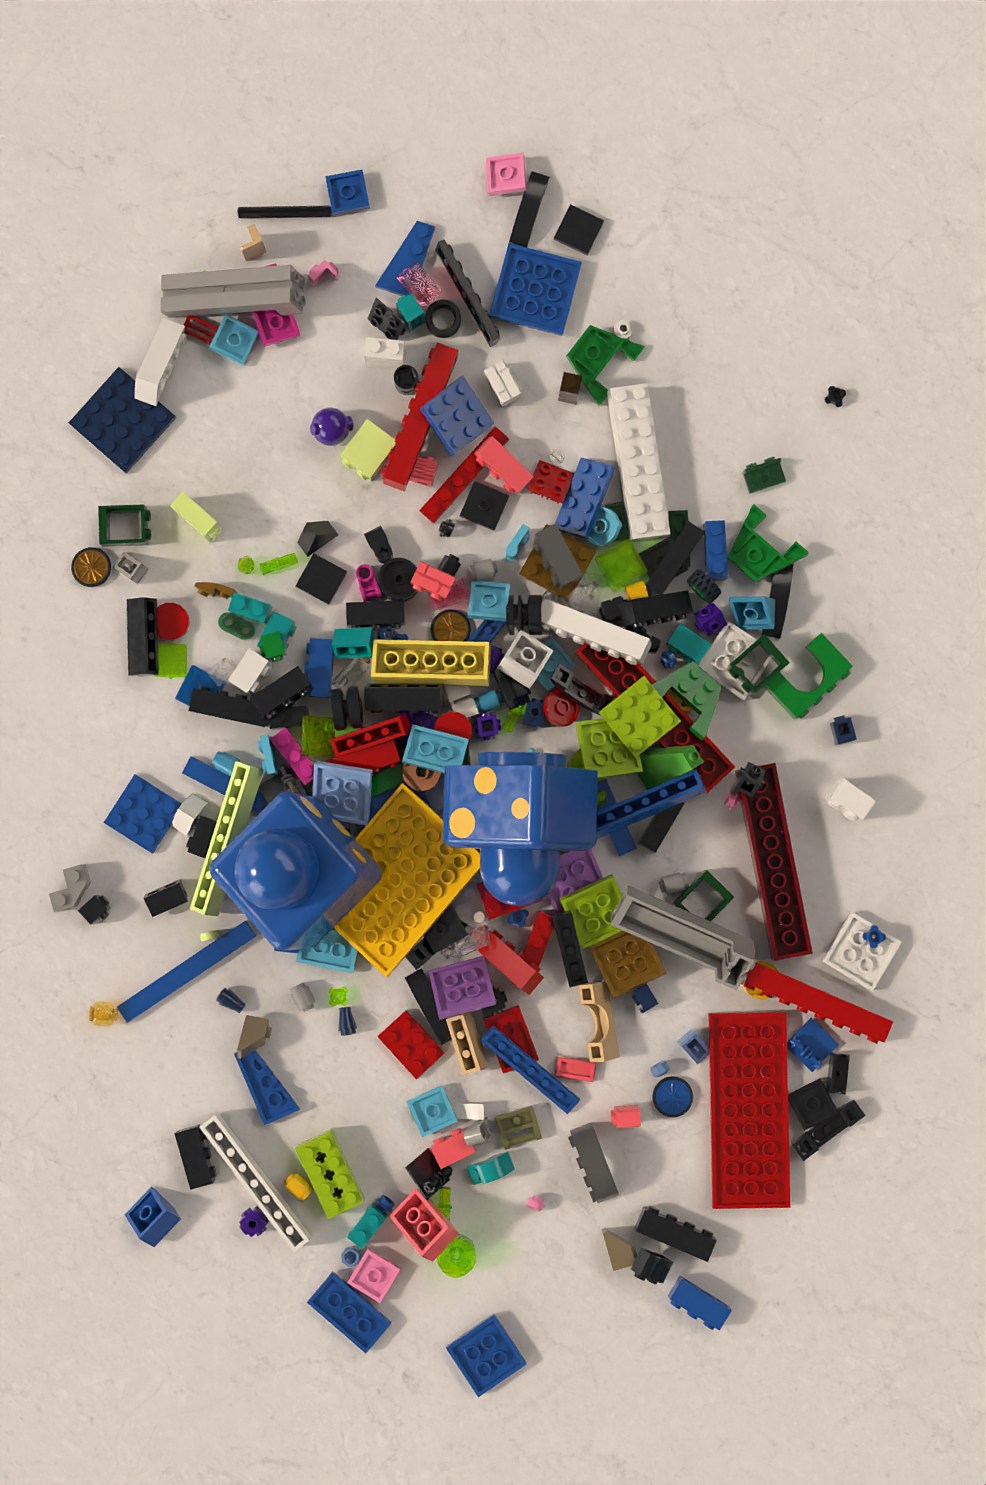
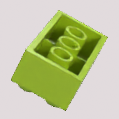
[295,1128,365,1219]

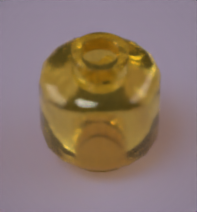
[89,1001,118,1027]

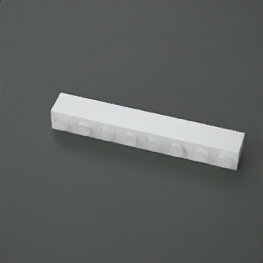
[200,1112,311,1252]

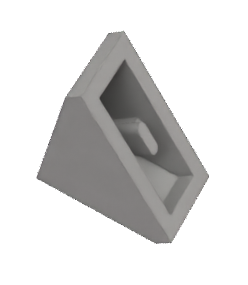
[113,552,148,584]

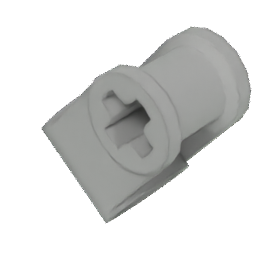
[463,1117,495,1147]

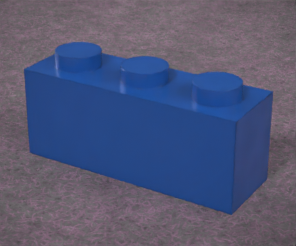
[703,520,728,581]
[305,638,334,698]
[668,1276,732,1331]

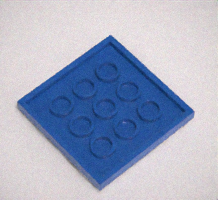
[489,243,582,336]

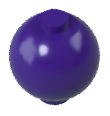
[310,407,354,446]

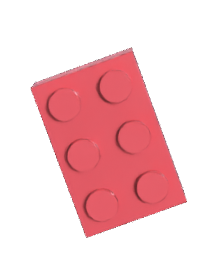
[389,1188,459,1262]

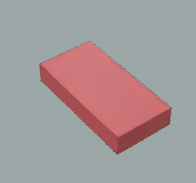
[555,1056,596,1082]

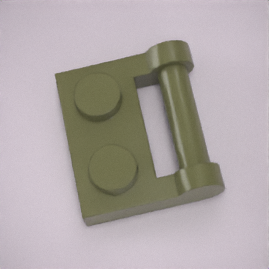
[495,1105,542,1150]

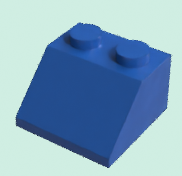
[125,1186,181,1247]

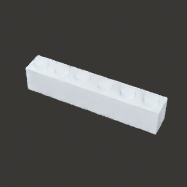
[541,598,652,665]

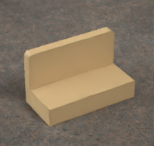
[240,224,267,261]

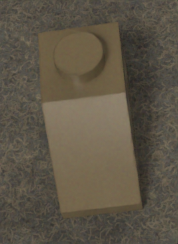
[237,1015,272,1059]
[602,1228,637,1271]

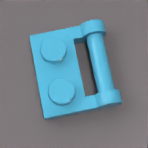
[506,524,530,562]

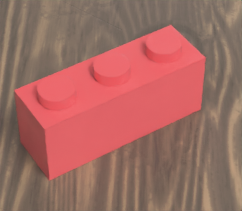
[474,436,534,493]

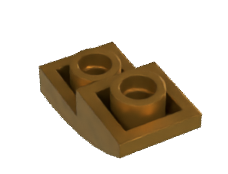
[194,582,238,600]

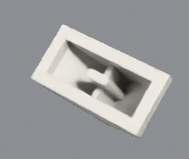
[171,793,208,835]

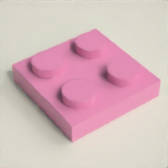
[486,152,527,196]
[347,1248,401,1303]

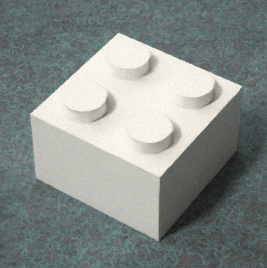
[497,630,553,689]
[228,648,273,696]
[824,779,876,821]

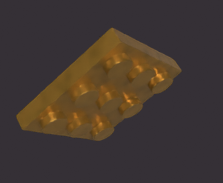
[519,524,596,602]
[589,931,667,999]

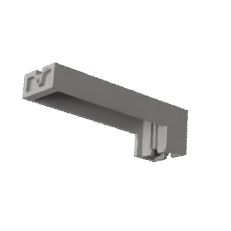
[161,265,306,318]
[610,885,756,991]

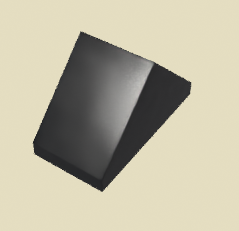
[297,521,338,557]

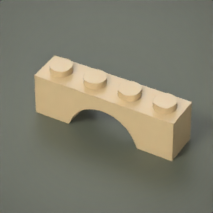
[578,981,620,1062]

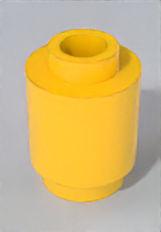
[284,1172,313,1201]

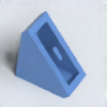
[677,1029,709,1064]

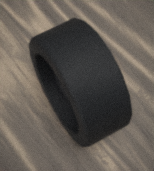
[425,299,461,338]

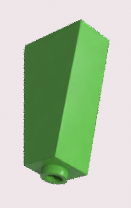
[637,745,703,790]

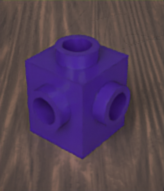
[694,602,727,637]
[474,712,502,741]
[239,1206,269,1237]

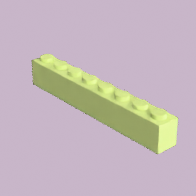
[190,761,264,916]

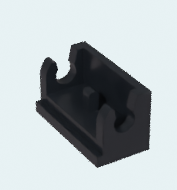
[143,879,188,917]
[826,1052,850,1095]

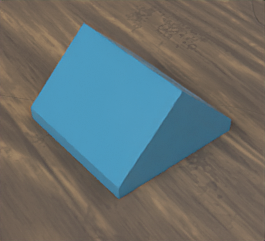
[728,596,775,630]

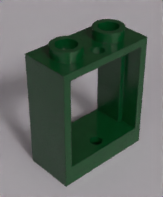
[98,504,151,547]
[728,634,790,694]
[673,870,734,922]

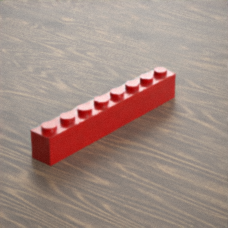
[381,342,459,492]
[743,962,893,1044]

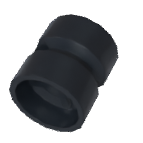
[394,365,419,395]

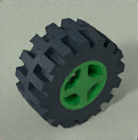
[686,569,722,604]

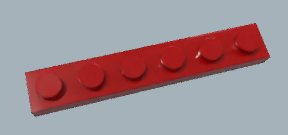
[419,426,509,524]

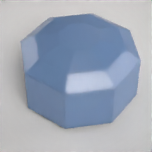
[650,1061,670,1077]
[341,1246,360,1267]

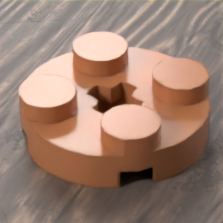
[403,763,442,791]

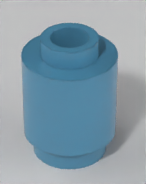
[474,689,503,713]
[212,751,240,777]

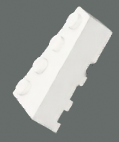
[135,318,187,406]

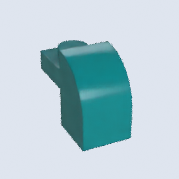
[467,1151,515,1185]

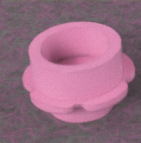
[724,791,740,810]
[527,1195,545,1212]

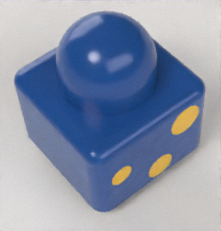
[443,752,598,906]
[210,791,382,950]

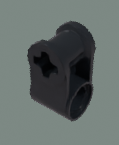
[364,526,393,564]

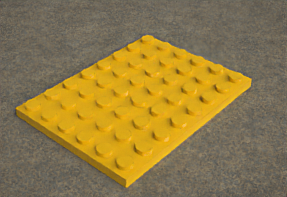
[333,783,480,977]

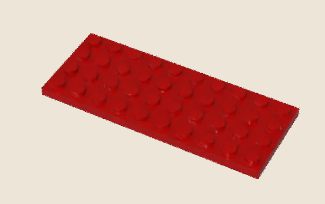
[708,1012,791,1209]

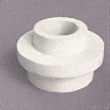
[614,320,633,339]

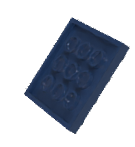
[68,367,177,474]

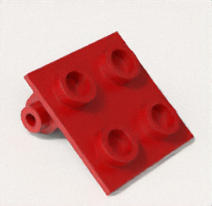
[527,460,575,504]

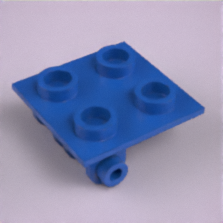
[787,1018,839,1072]

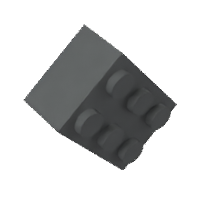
[533,523,583,590]

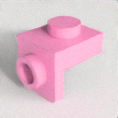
[308,260,339,286]

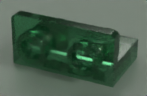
[742,457,786,494]

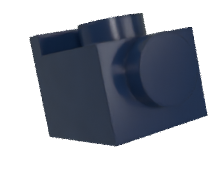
[523,698,544,728]
[830,715,857,745]
[632,984,659,1013]

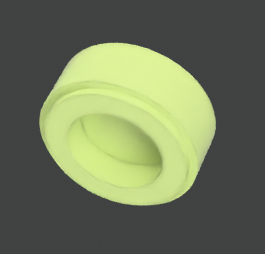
[200,930,220,941]

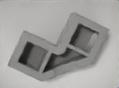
[49,864,91,912]

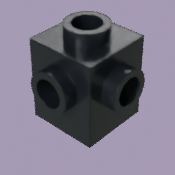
[735,762,766,797]
[481,986,508,1015]

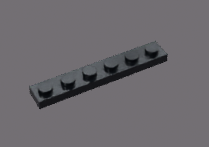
[435,239,500,347]

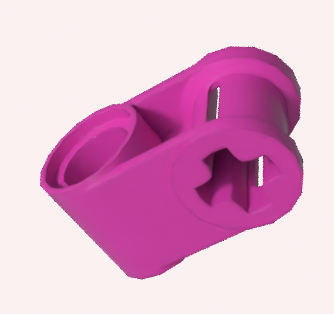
[356,564,382,602]

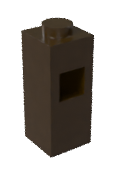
[558,372,582,405]

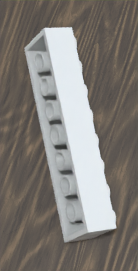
[607,383,670,542]

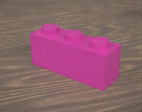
[270,727,314,786]

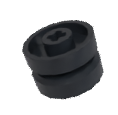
[378,558,418,602]
[330,686,363,731]

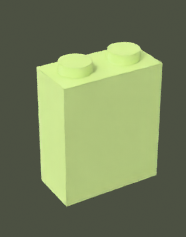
[340,419,397,481]
[170,492,222,542]

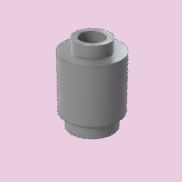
[469,558,498,581]
[659,872,689,895]
[290,982,316,1012]

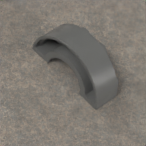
[568,1122,619,1203]

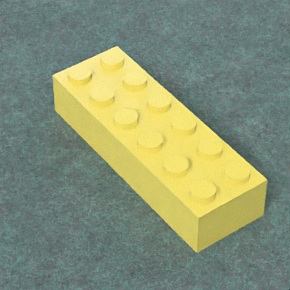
[371,640,491,686]

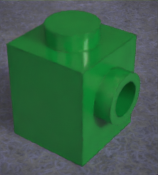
[260,631,287,662]

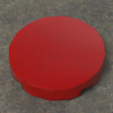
[157,603,190,641]
[543,689,580,727]
[434,712,472,743]

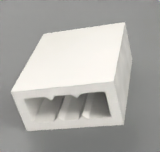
[364,337,407,370]

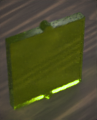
[154,642,187,679]

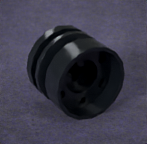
[506,595,543,635]

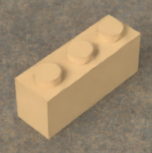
[446,1011,489,1075]

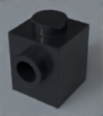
[78,894,111,925]

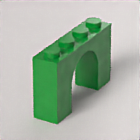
[763,633,853,719]

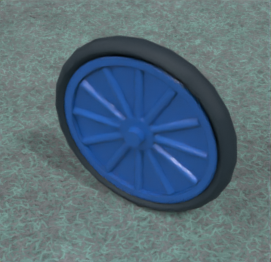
[652,1076,693,1118]

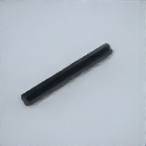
[237,205,331,218]

